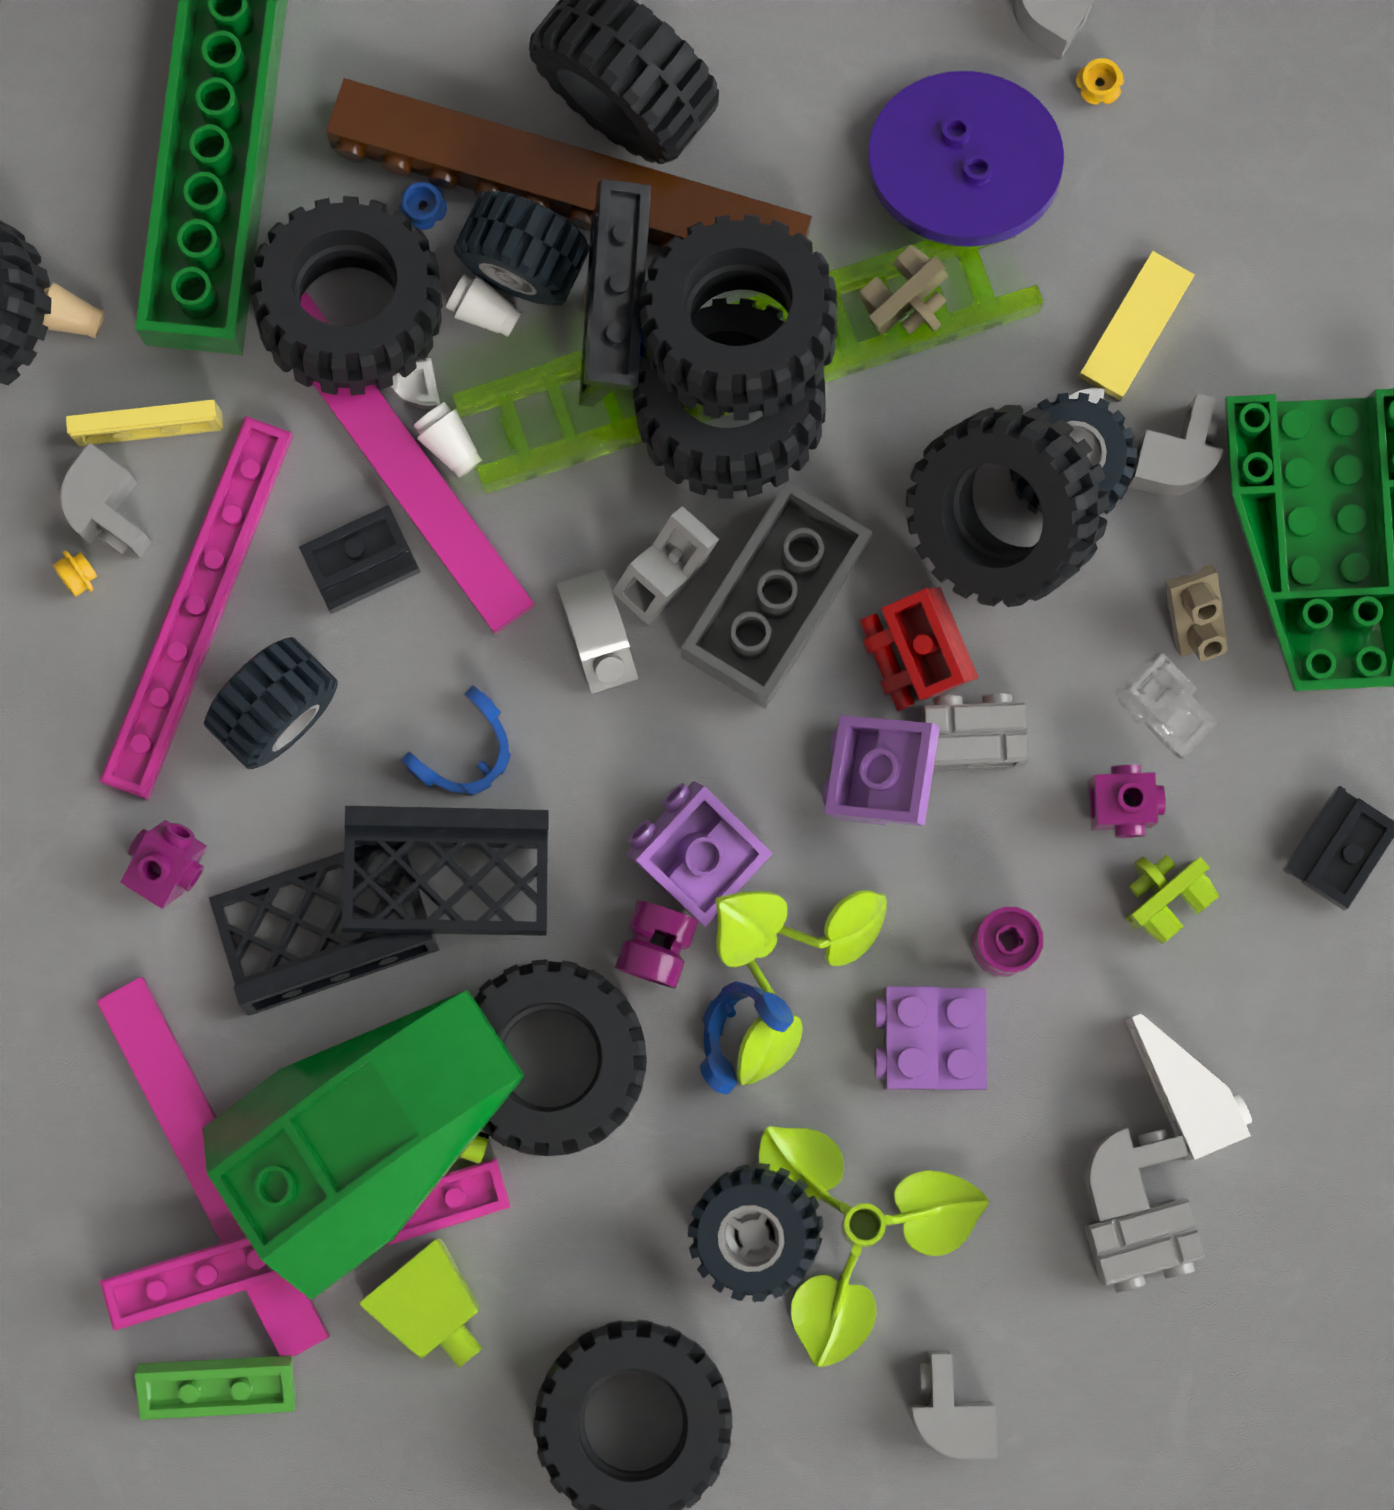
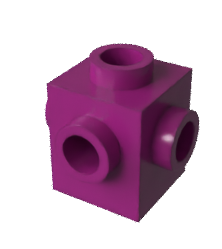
[1088,764,1166,838]
[120,820,207,909]

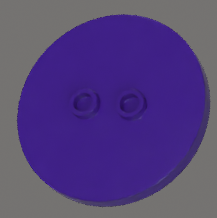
[868,71,1064,246]

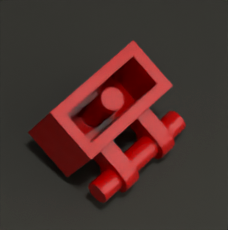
[859,587,979,712]

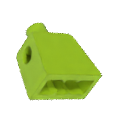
[360,1238,483,1368]

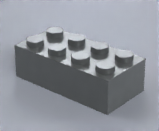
[681,480,873,710]

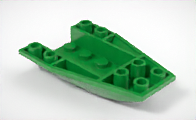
[1225,388,1394,692]
[202,990,525,1300]

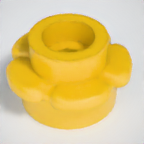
[1076,58,1124,105]
[52,550,97,597]

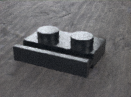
[299,505,421,614]
[1283,786,1394,911]

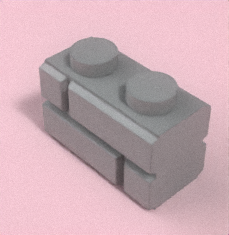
[921,693,1029,770]
[1084,1198,1205,1292]

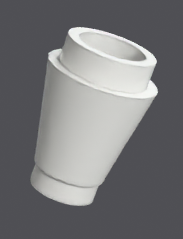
[445,273,522,337]
[413,402,483,478]

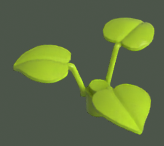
[715,890,887,1086]
[759,1126,989,1367]

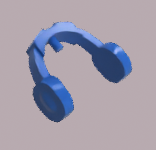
[400,685,511,796]
[700,981,794,1094]

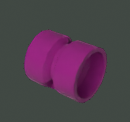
[615,900,699,989]
[971,906,1044,977]

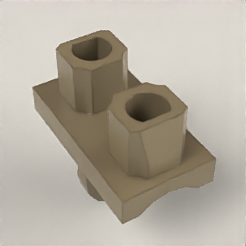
[858,245,948,337]
[1165,564,1228,662]

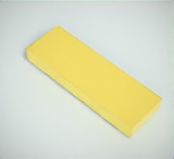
[1079,251,1195,401]
[66,400,224,447]

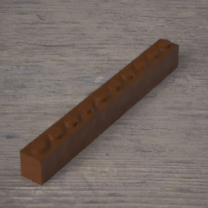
[326,78,812,252]

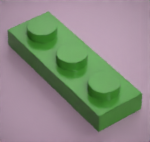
[135,1355,297,1420]

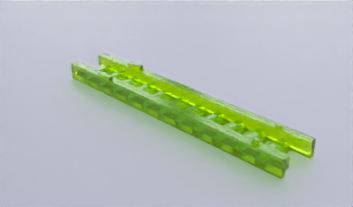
[452,236,1044,494]

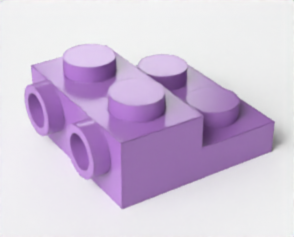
[822,715,940,827]
[626,781,773,927]
[874,986,987,1090]

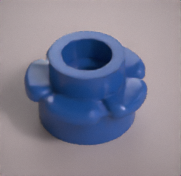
[399,182,447,230]

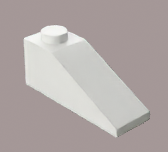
[1125,1014,1252,1160]

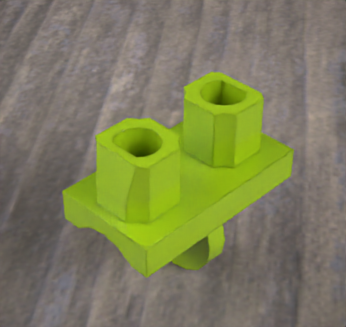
[1125,855,1219,945]

